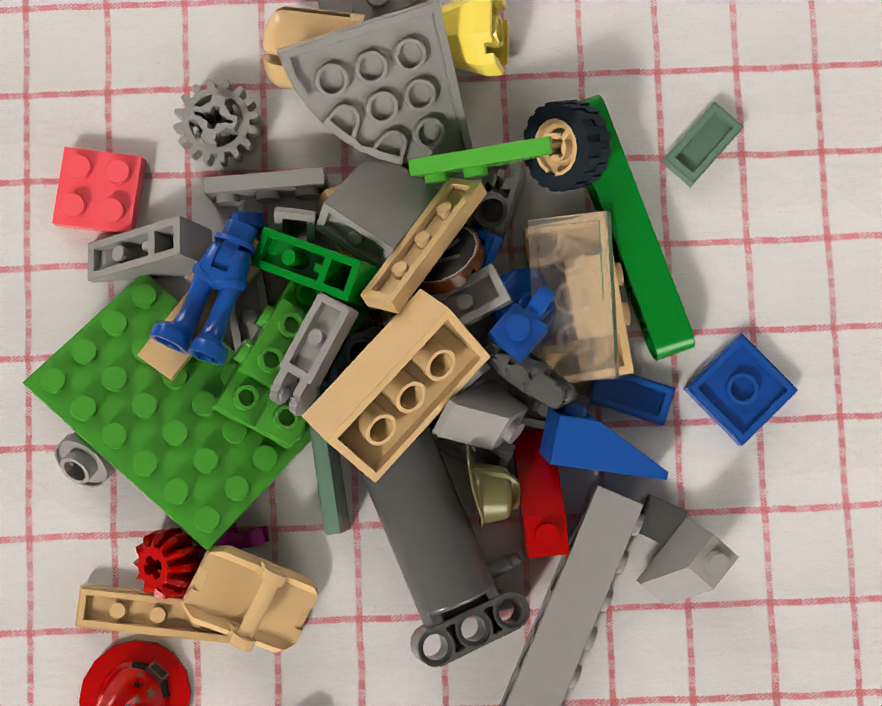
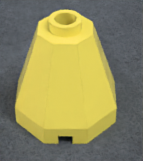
[441,0,509,76]

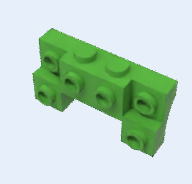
[211,279,370,448]

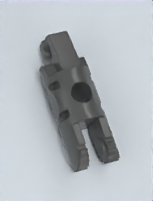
[482,335,578,409]

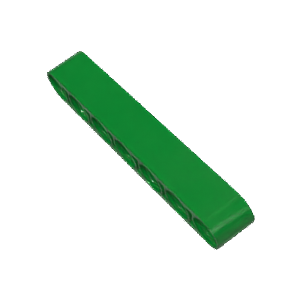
[581,94,695,361]

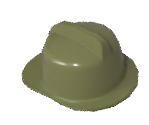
[466,444,521,532]

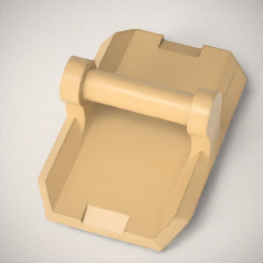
[181,545,318,653]

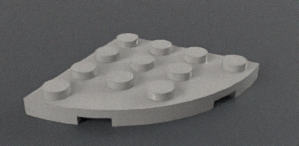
[276,0,473,165]

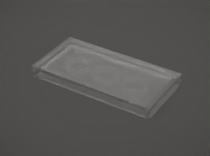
[528,211,620,381]

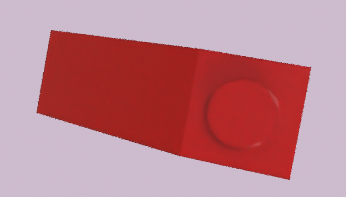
[513,430,570,558]

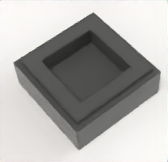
[639,494,688,545]

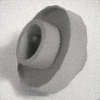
[55,432,115,488]

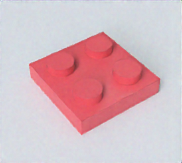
[52,147,146,234]

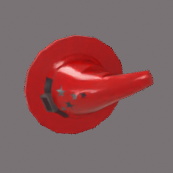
[79,640,192,706]

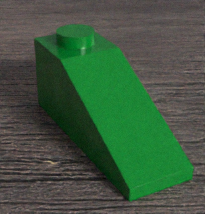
[251,227,380,309]

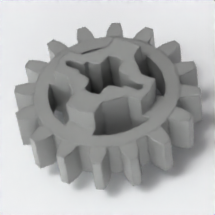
[173,79,262,167]

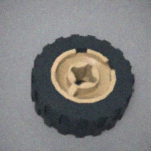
[523,100,611,192]

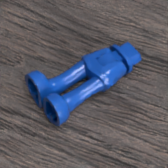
[149,219,258,365]

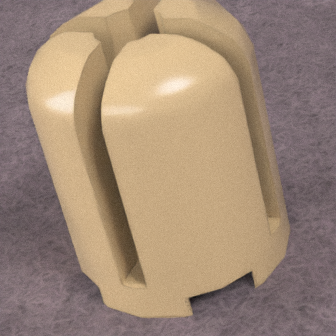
[263,5,366,89]

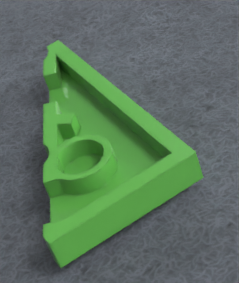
[408,136,553,184]

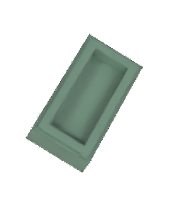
[661,102,744,187]

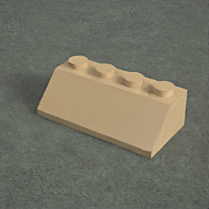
[302,289,491,483]

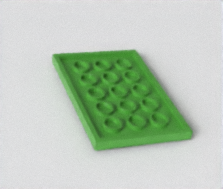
[22,275,311,551]

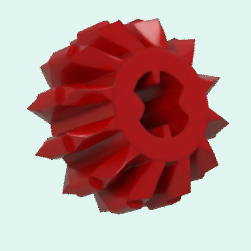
[133,527,201,600]

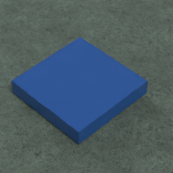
[683,333,798,446]

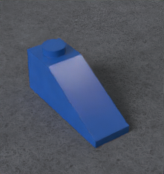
[539,403,669,480]

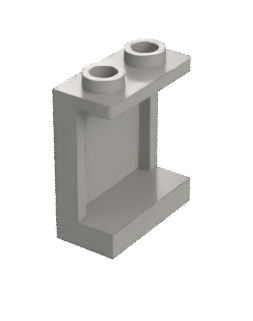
[315,155,439,268]

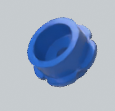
[232,212,267,238]

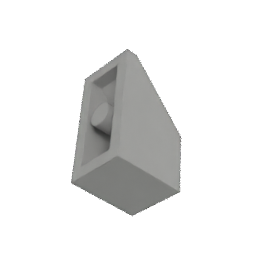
[432,379,529,450]
[636,517,739,605]

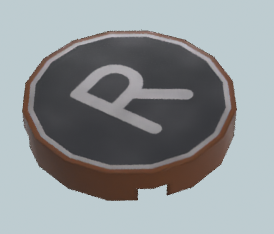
[418,225,485,295]

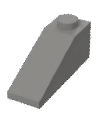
[88,215,212,283]

